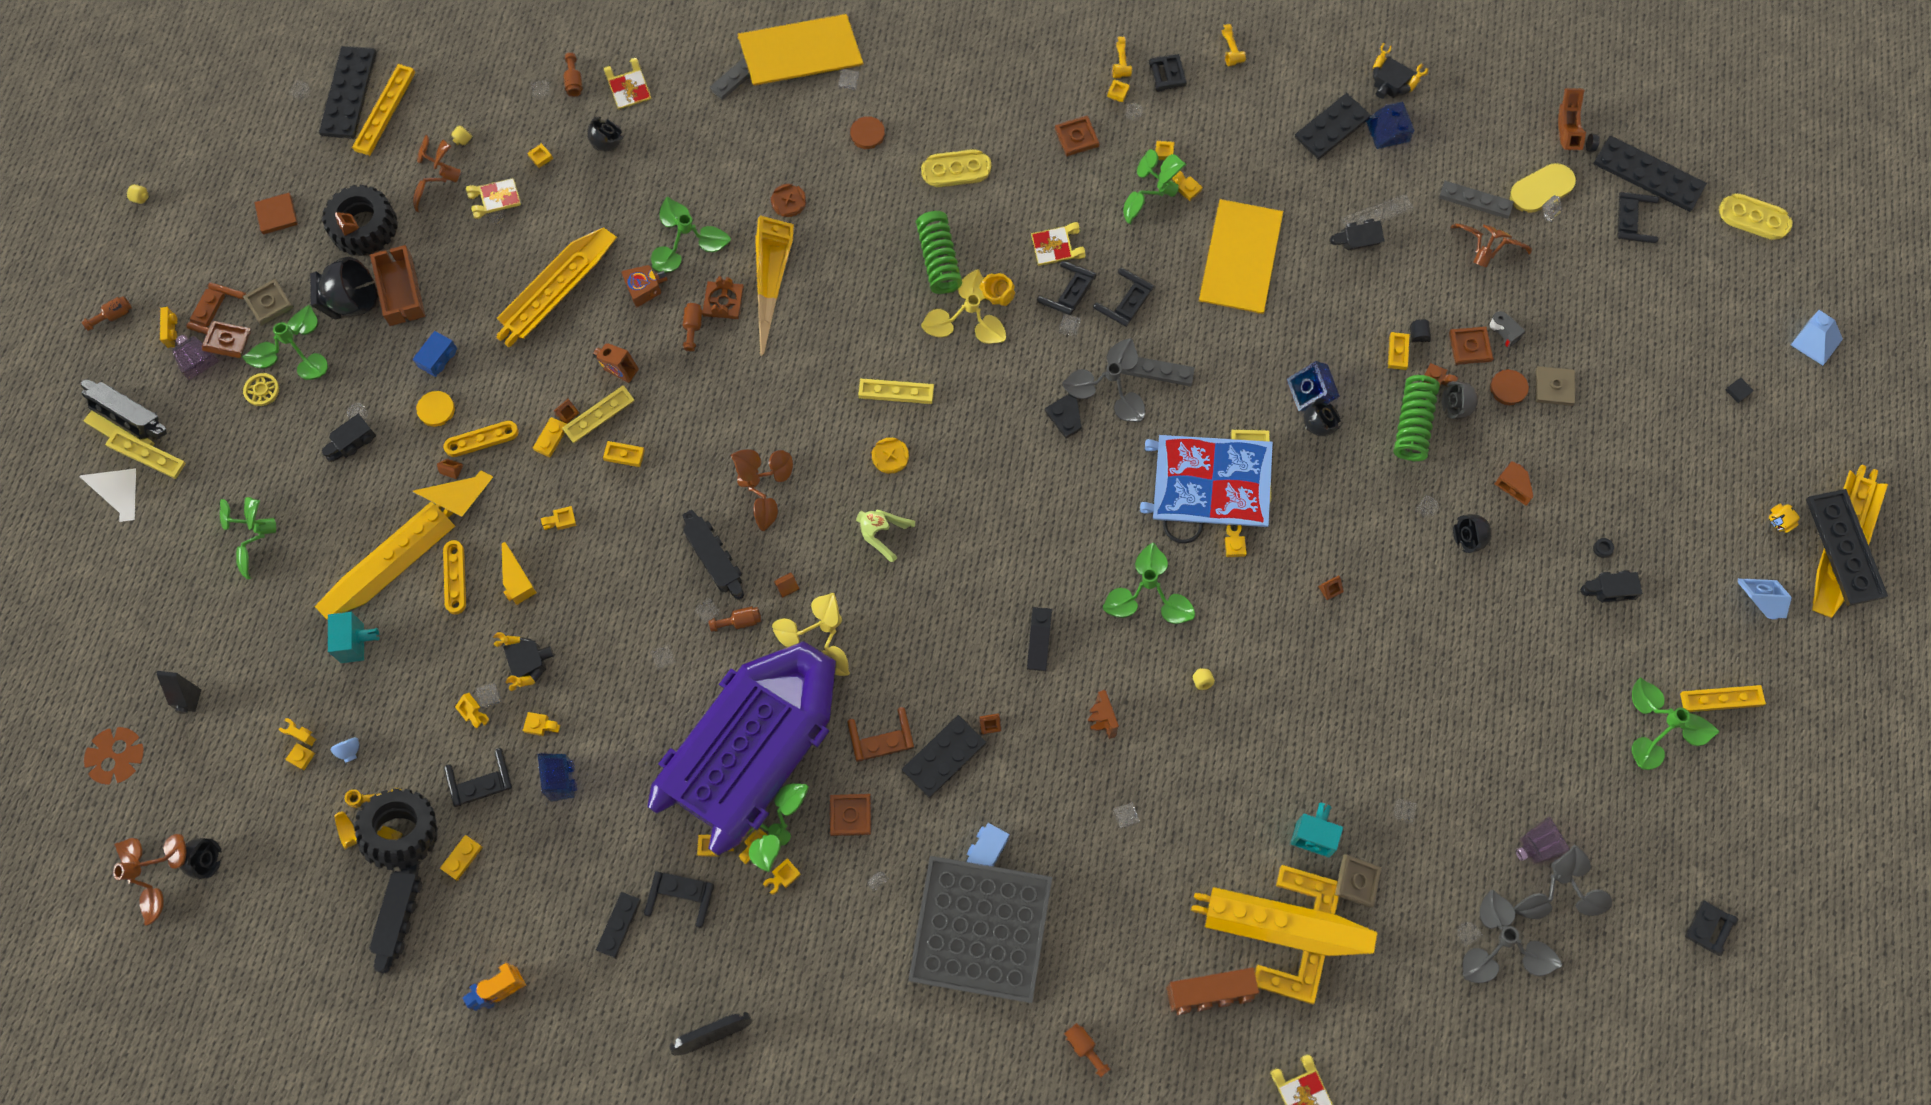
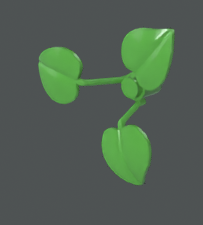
[1124,149,1186,224]
[651,197,731,273]
[242,305,328,380]
[219,497,276,579]
[1103,543,1195,624]
[1632,677,1719,770]
[748,784,809,872]

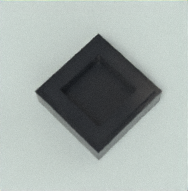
[1725,377,1754,403]

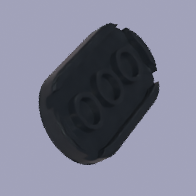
[669,1012,752,1056]

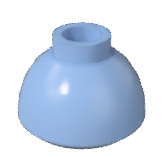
[330,737,359,763]

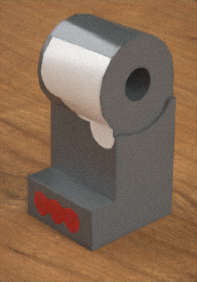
[1489,311,1525,349]

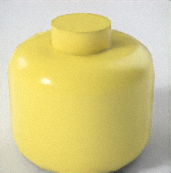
[451,126,472,146]
[127,184,148,204]
[1193,668,1215,690]

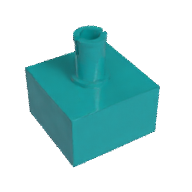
[328,612,380,663]
[1290,803,1343,858]

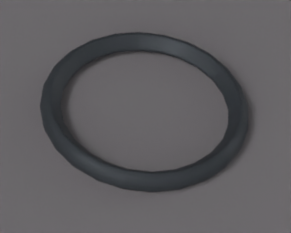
[1163,520,1203,543]

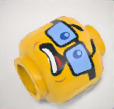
[1769,503,1800,533]

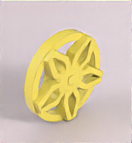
[243,373,279,406]

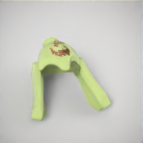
[856,510,915,562]

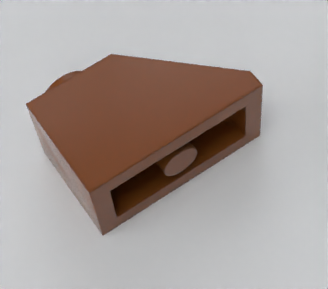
[1495,461,1533,506]

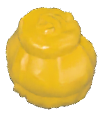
[979,273,1015,306]

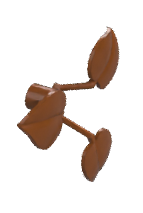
[413,135,461,212]
[1451,224,1532,268]
[730,449,793,531]
[113,834,186,926]

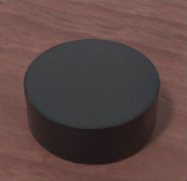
[1586,134,1600,152]
[1593,538,1614,558]

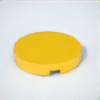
[416,391,455,427]
[872,437,909,474]

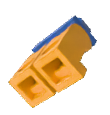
[462,963,526,1011]

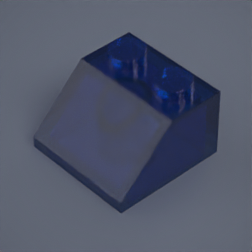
[1366,101,1414,149]
[1287,361,1340,411]
[537,753,577,802]

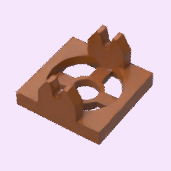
[702,276,744,319]
[1088,690,1119,739]

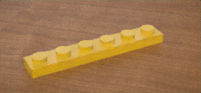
[352,64,415,156]

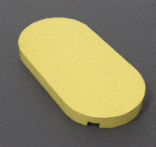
[921,150,991,187]
[1510,164,1576,213]
[1719,194,1793,240]

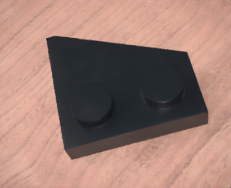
[1045,394,1082,439]

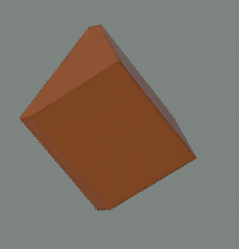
[335,212,359,236]
[554,399,579,424]
[437,459,463,479]
[774,572,800,598]
[1318,575,1344,600]
[979,713,1001,734]

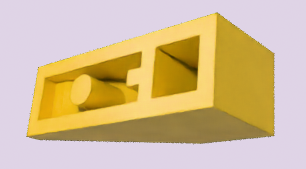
[502,542,537,605]

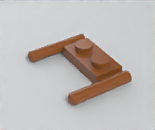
[186,282,246,335]
[847,707,914,762]

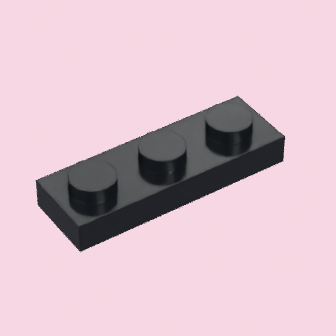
[596,892,641,958]

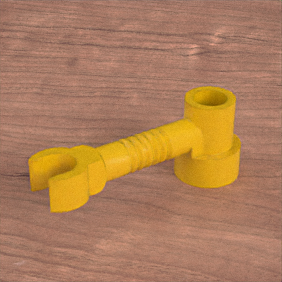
[1222,24,1246,66]
[1113,37,1132,78]
[344,788,402,808]

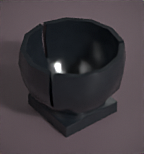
[310,257,377,320]

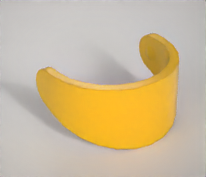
[335,812,357,849]

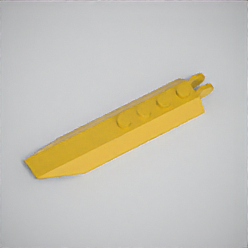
[497,227,617,347]
[1812,465,1888,618]
[315,502,455,620]
[1191,887,1377,956]

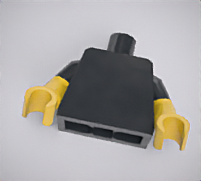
[1373,43,1428,99]
[493,632,554,691]

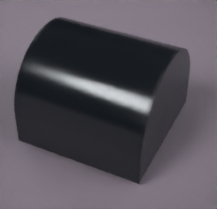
[1410,319,1431,342]

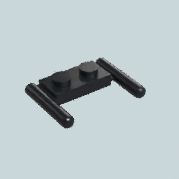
[1617,192,1659,243]
[1037,260,1097,316]
[1093,268,1154,327]
[444,748,512,807]
[644,871,714,928]

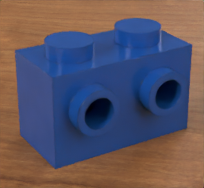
[413,331,457,377]

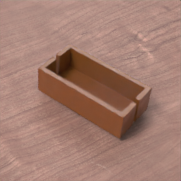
[370,245,426,326]
[1166,967,1259,1015]

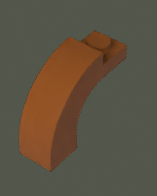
[1558,88,1586,150]

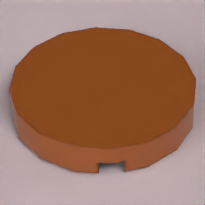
[850,117,885,149]
[771,184,806,217]
[1490,369,1529,406]

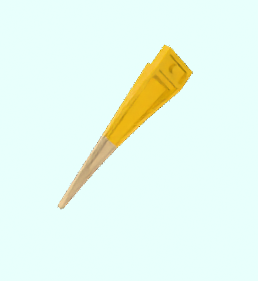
[755,216,794,356]

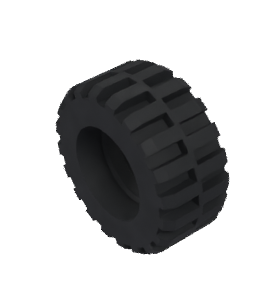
[322,185,398,256]
[354,788,438,870]

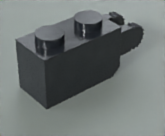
[1329,218,1385,250]
[322,413,376,462]
[1580,570,1643,603]

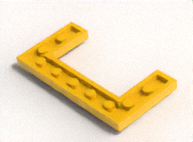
[1255,865,1339,1004]

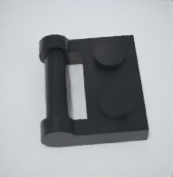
[1148,54,1187,92]
[1685,900,1738,956]

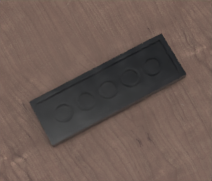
[319,46,377,139]
[1593,135,1707,212]
[1806,489,1888,606]

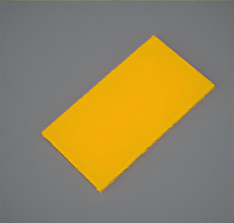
[738,14,863,86]
[1199,199,1283,314]

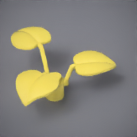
[921,269,1006,344]
[772,593,850,676]

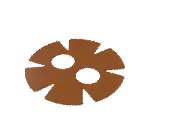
[84,727,143,785]

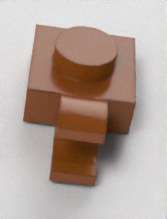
[1424,363,1458,387]

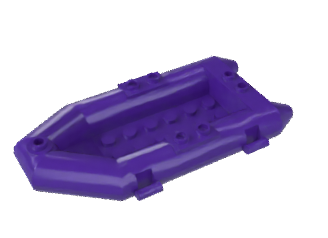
[647,641,836,856]

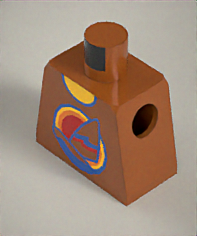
[621,265,668,308]
[593,343,639,383]

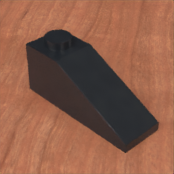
[1027,607,1052,671]
[156,671,202,714]

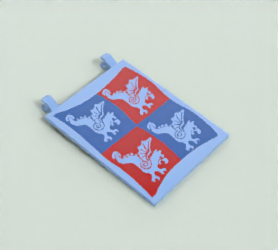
[1140,435,1273,527]

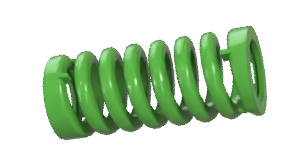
[916,211,962,294]
[1393,375,1440,461]

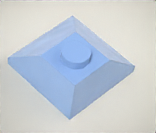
[1791,310,1843,366]
[1738,578,1792,619]

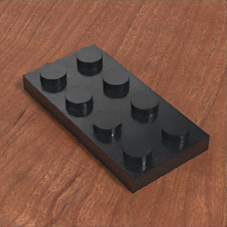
[1294,93,1371,160]
[901,715,986,799]

